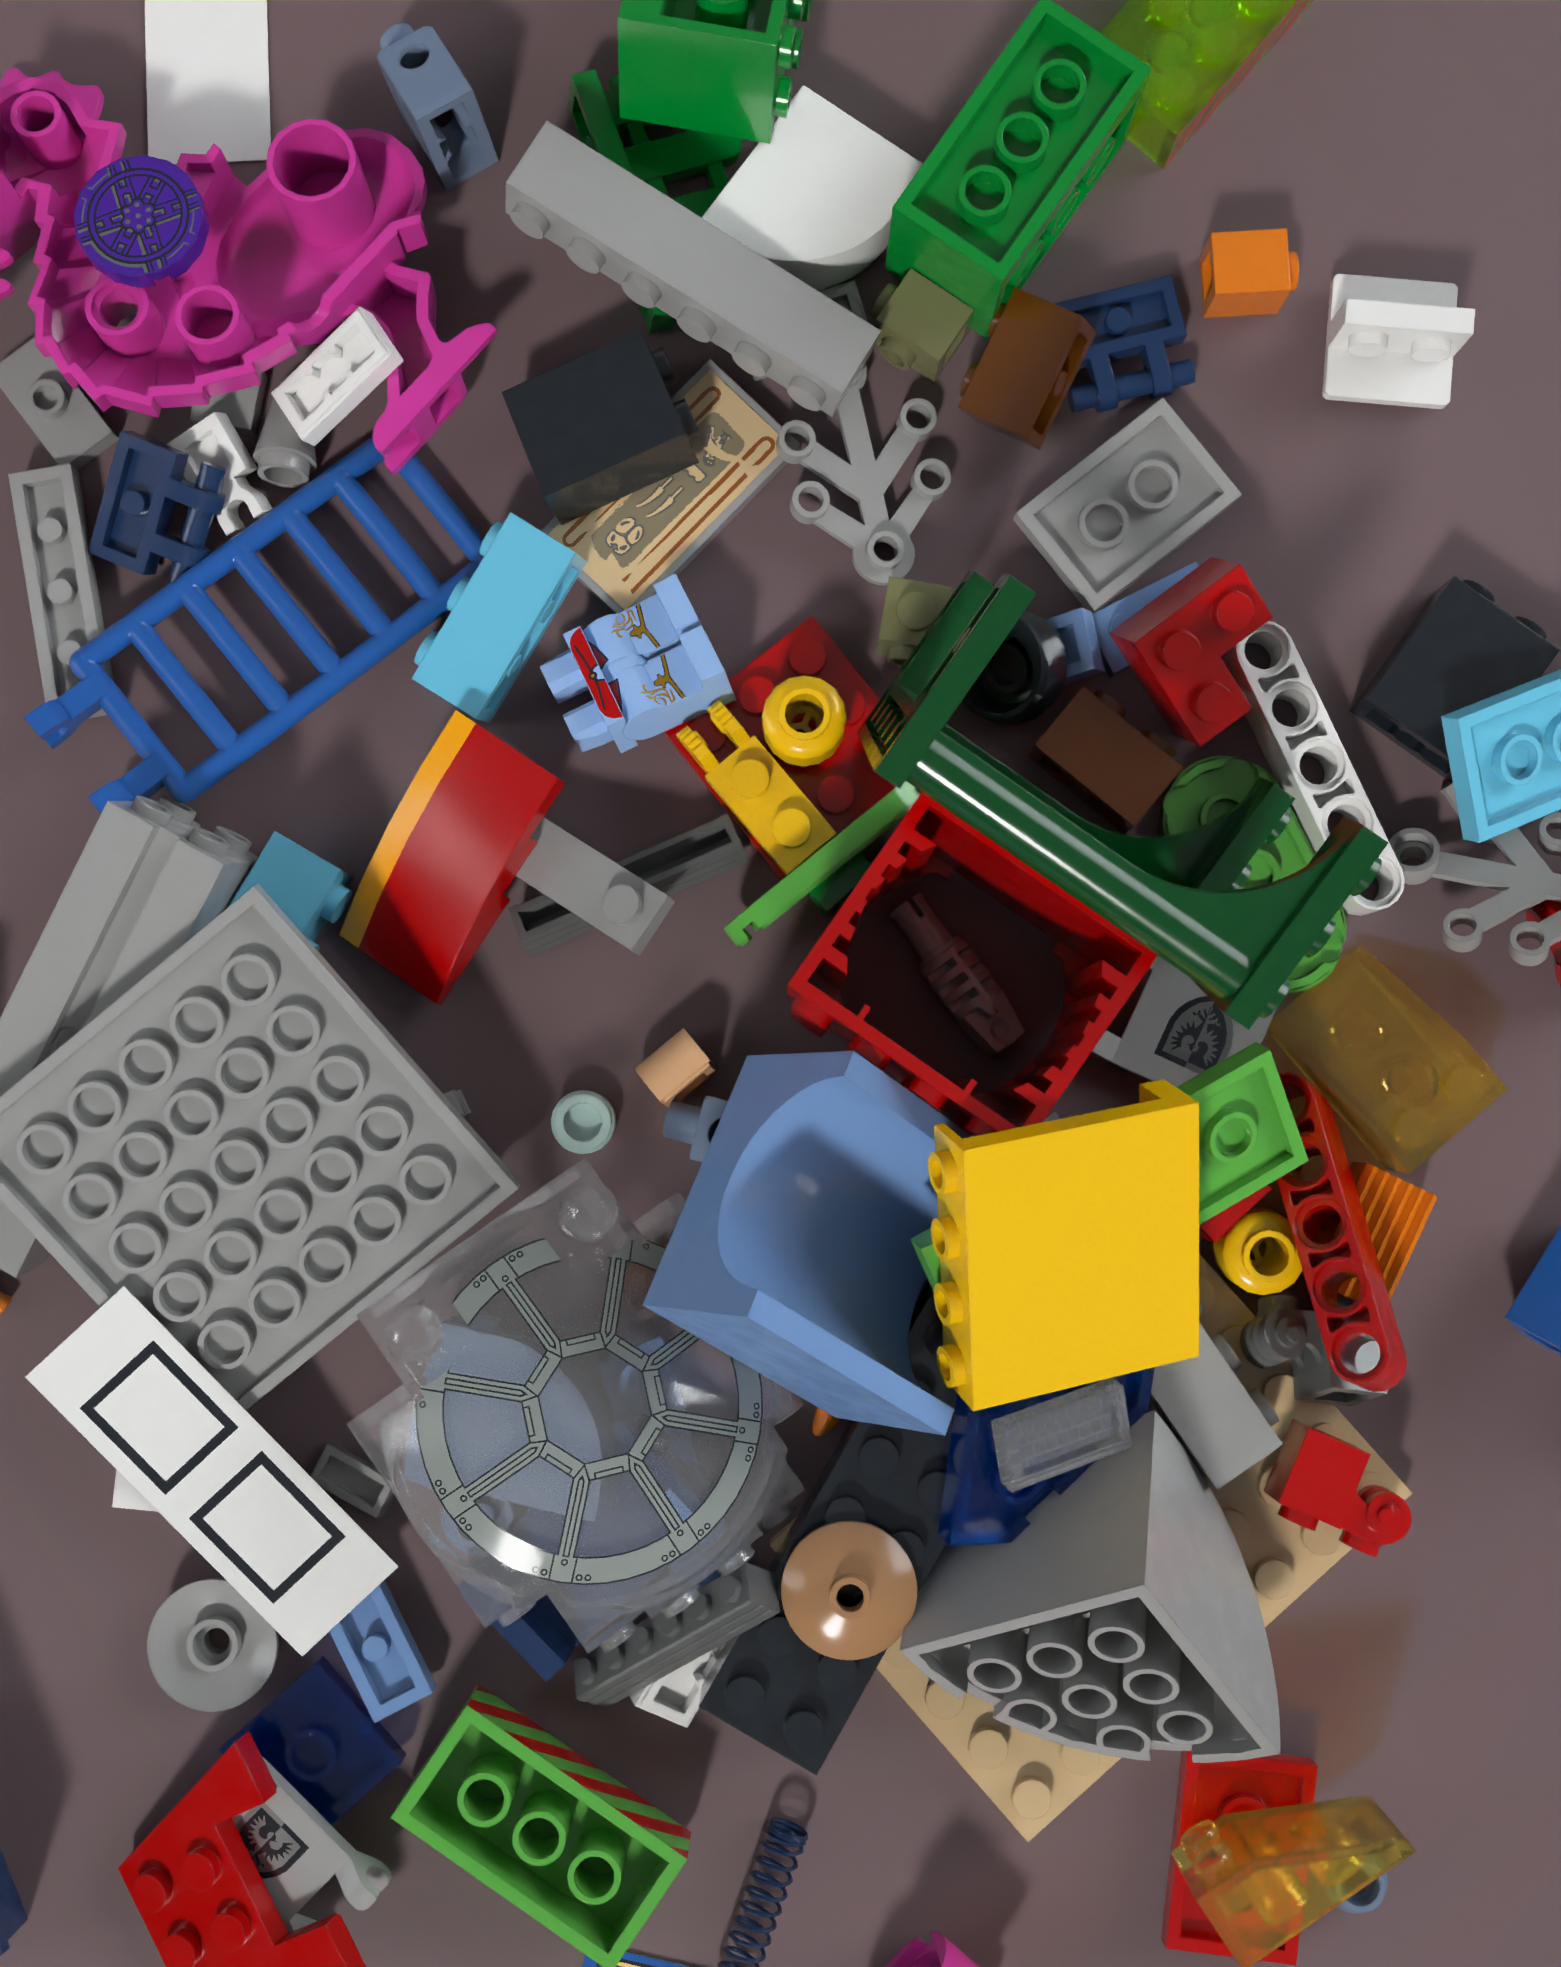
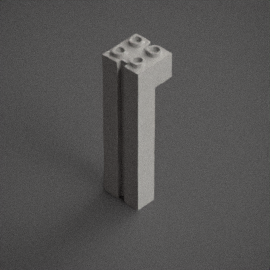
[0,795,259,1278]

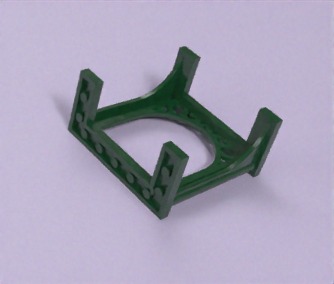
[857,570,1388,1030]

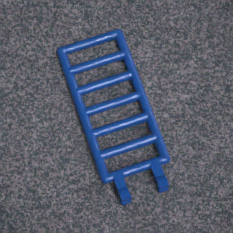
[24,437,484,814]

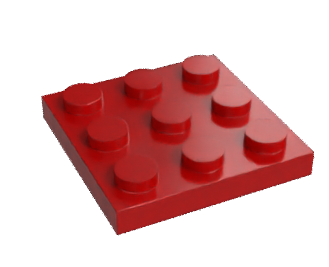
[664,615,896,881]

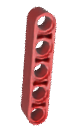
[1277,1072,1407,1392]

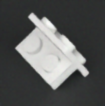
[1322,274,1475,409]

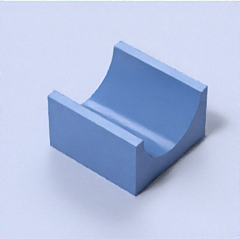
[643,1051,973,1436]

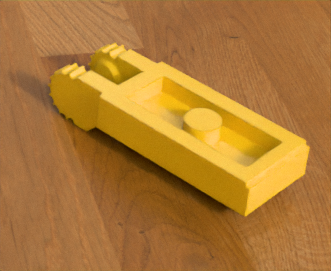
[676,700,837,876]

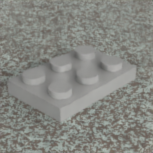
[1013,398,1242,614]

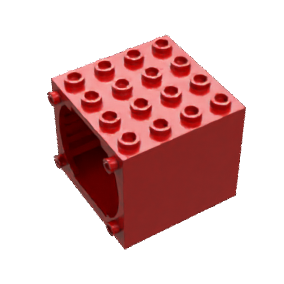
[787,792,1158,1136]

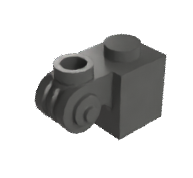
[1240,1295,1388,1406]

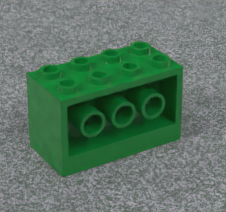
[617,0,812,144]
[885,0,1152,339]

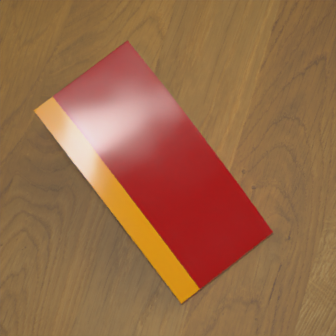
[339,710,566,1005]

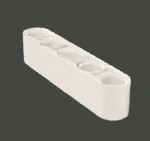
[1223,621,1405,916]

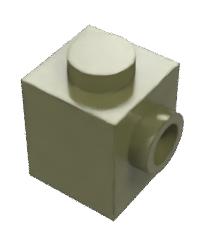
[871,268,974,383]
[875,576,952,667]

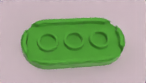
[1159,755,1347,994]
[723,781,921,947]

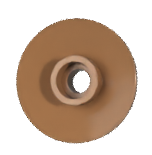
[781,1520,917,1660]

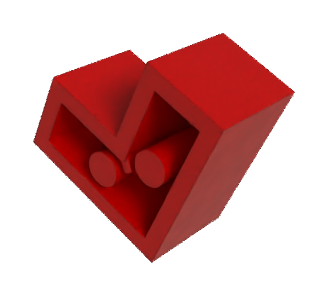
[1109,557,1273,747]

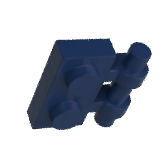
[1054,275,1195,413]
[88,430,227,584]

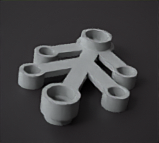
[776,364,951,586]
[1389,812,1561,966]

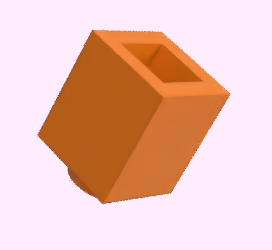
[1199,228,1299,318]

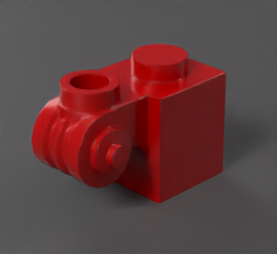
[1264,1419,1412,1557]

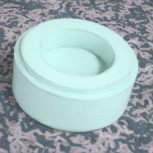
[551,1090,616,1154]

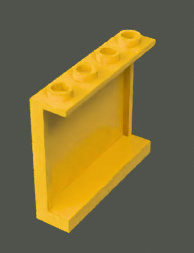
[928,1079,1199,1411]

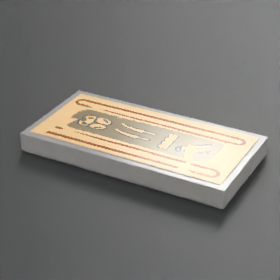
[541,359,800,614]

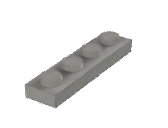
[8,463,113,719]

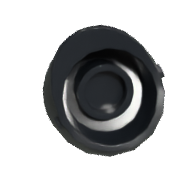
[962,611,1067,725]

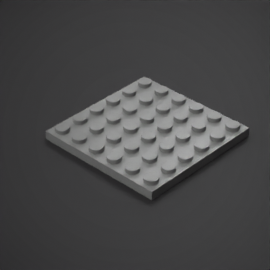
[0,883,520,1410]

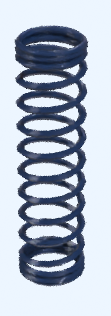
[717,1817,809,1967]

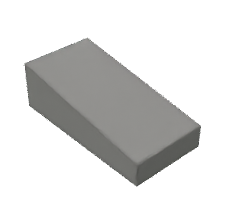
[311,1443,402,1518]

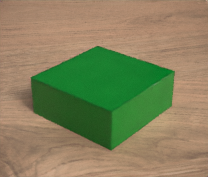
[809,851,871,917]

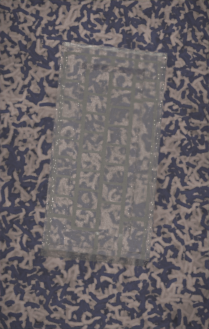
[991,1378,1133,1492]

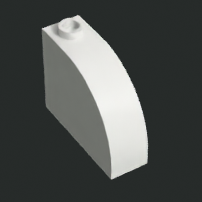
[702,85,923,290]

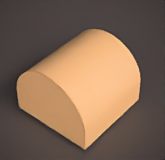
[634,1028,717,1108]

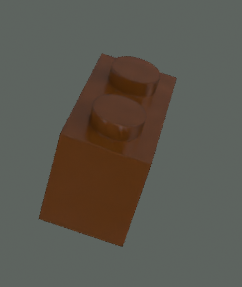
[958,287,1097,450]
[1027,686,1183,834]

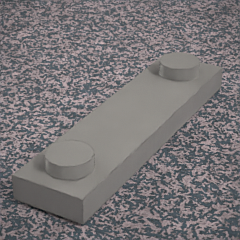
[516,817,675,956]

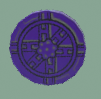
[73,155,209,288]

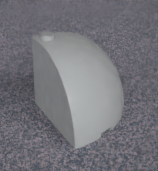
[900,1410,1280,1763]

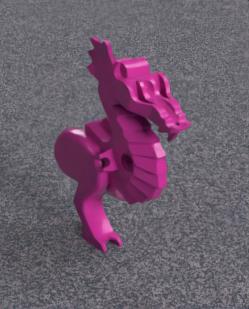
[0,68,498,475]

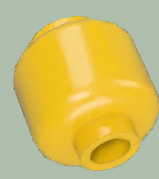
[762,675,847,767]
[1213,1206,1303,1296]

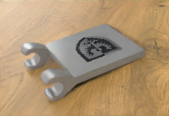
[1090,956,1276,1087]
[232,1757,392,1933]

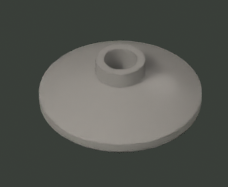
[147,1578,279,1712]

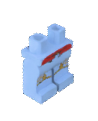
[540,573,736,753]

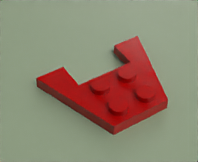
[118,1731,366,1967]

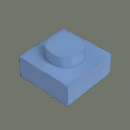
[1046,607,1105,685]

